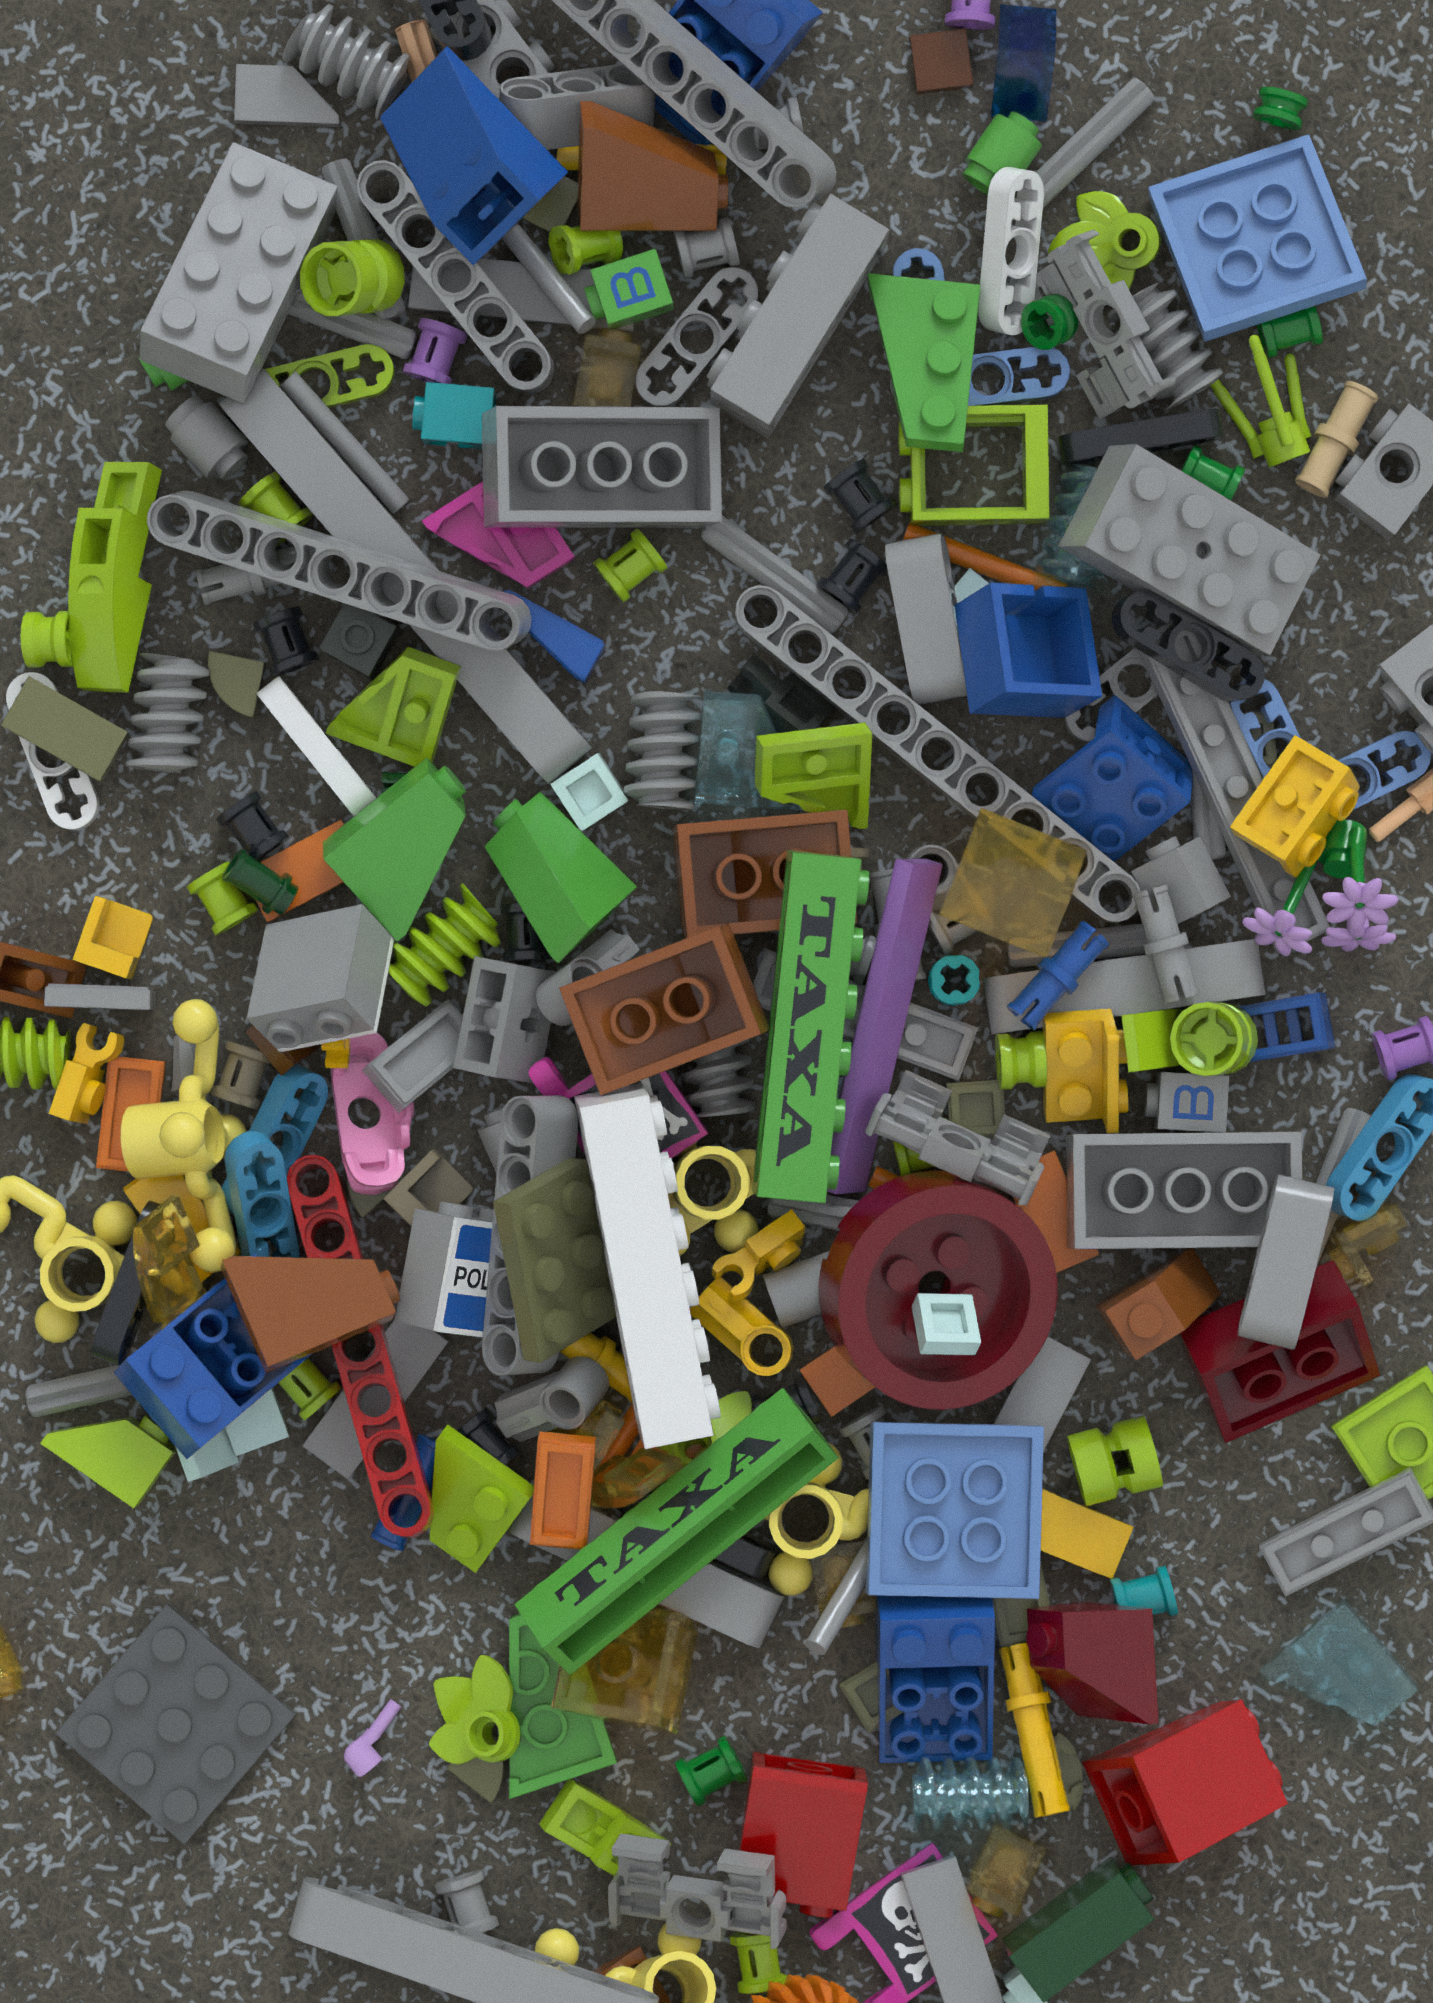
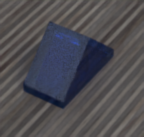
[991,4,1056,122]

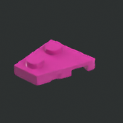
[422,481,575,589]

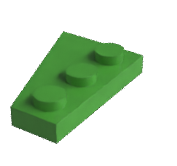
[867,273,980,452]
[509,1613,617,1799]

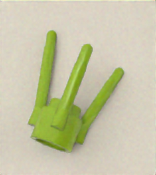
[1210,335,1312,468]

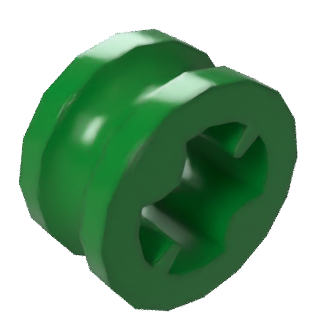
[1252,86,1309,130]
[1020,293,1079,350]

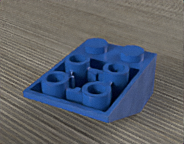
[655,0,823,145]
[380,46,568,265]
[113,1253,312,1459]
[876,1595,995,1763]

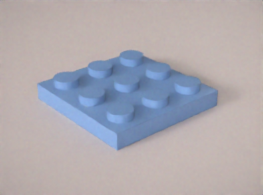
[1148,134,1367,342]
[866,1421,1044,1599]

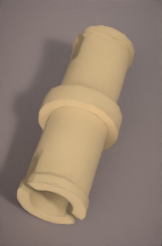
[1295,381,1378,498]

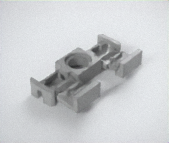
[1035,230,1176,420]
[865,1070,1051,1205]
[608,1834,787,1949]

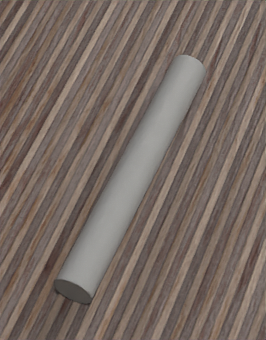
[502,223,596,334]
[279,371,409,514]
[805,1538,867,1655]

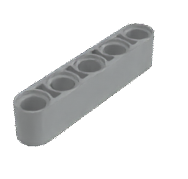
[357,160,555,394]
[983,939,1266,1035]
[482,1095,578,1376]
[508,1479,785,1648]

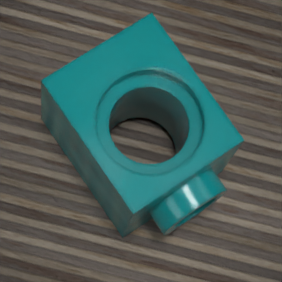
[412,382,497,449]

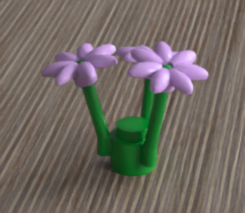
[1242,819,1398,956]

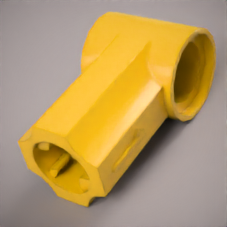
[689,1276,794,1376]

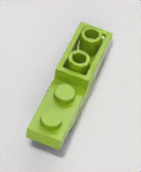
[68,462,162,693]

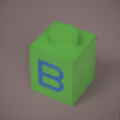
[584,249,674,331]

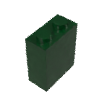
[1003,1857,1154,2003]

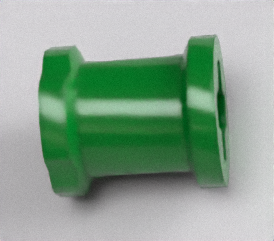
[1256,306,1323,359]
[1181,444,1245,501]
[675,1735,748,1807]

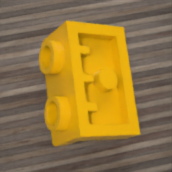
[1230,735,1360,878]
[1043,1008,1128,1134]

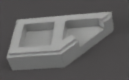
[234,64,340,127]
[44,984,156,1011]

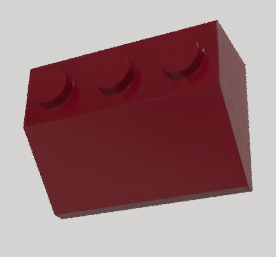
[1179,1260,1381,1443]

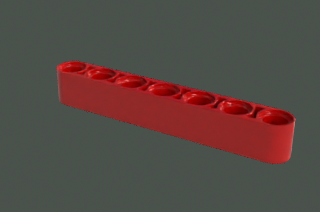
[287,1155,434,1538]

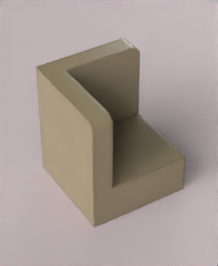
[383,1149,473,1226]

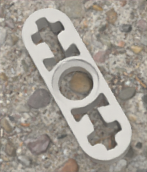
[978,167,1044,335]
[6,672,100,830]
[257,675,376,816]

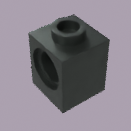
[319,603,400,681]

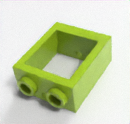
[898,405,1049,526]

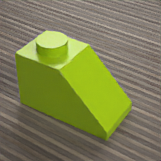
[40,1415,177,1509]

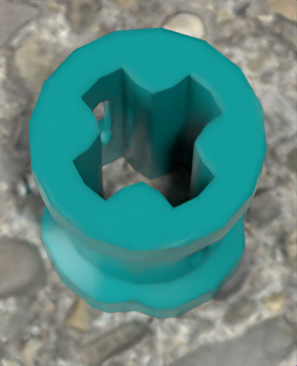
[928,955,980,1006]
[1110,1565,1178,1617]

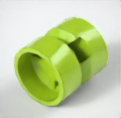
[300,239,405,316]
[1170,1002,1258,1076]
[1067,1415,1163,1507]

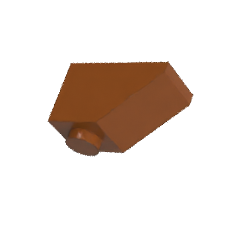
[0,941,87,1019]

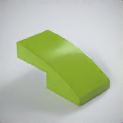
[1121,1008,1182,1072]
[539,1778,671,1876]

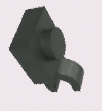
[727,655,835,733]

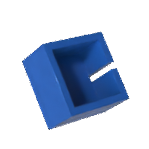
[954,582,1102,718]

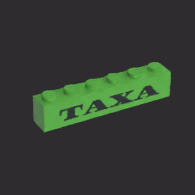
[752,850,869,1203]
[514,1388,839,1675]

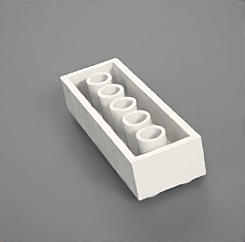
[574,1083,721,1449]

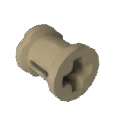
[210,1040,271,1110]

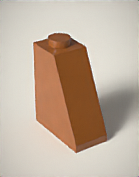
[577,101,728,231]
[1095,1248,1221,1360]
[221,1256,401,1373]

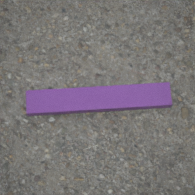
[827,859,943,1194]

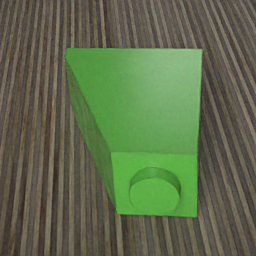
[323,758,466,942]
[485,792,637,963]

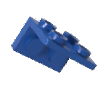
[1032,695,1193,862]

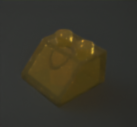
[938,808,1087,958]
[551,1608,699,1735]

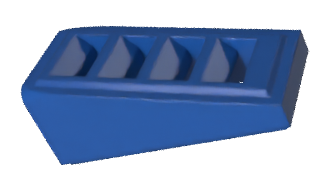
[503,589,606,685]
[1239,992,1335,1063]

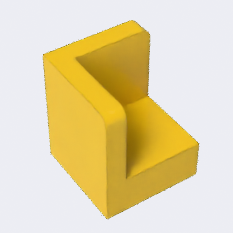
[73,896,153,979]

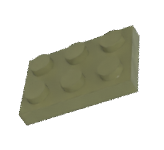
[493,1157,616,1363]

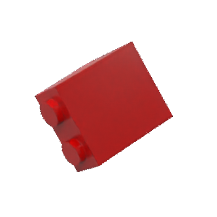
[1082,1699,1288,1865]
[738,1752,868,1918]

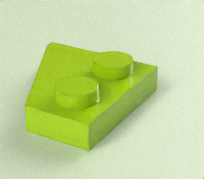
[326,646,461,767]
[755,722,872,829]
[429,1424,534,1573]

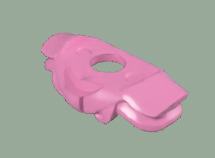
[330,1033,415,1195]

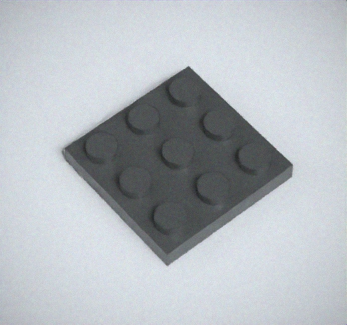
[55,1602,297,1844]

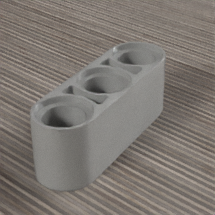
[499,64,656,150]
[885,533,967,705]
[1237,1174,1334,1350]

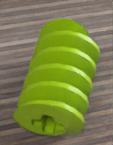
[388,883,501,1007]
[0,1017,71,1090]

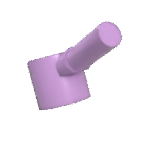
[344,1699,402,1777]

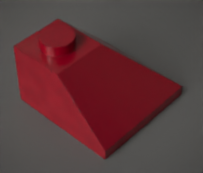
[1026,1602,1159,1725]

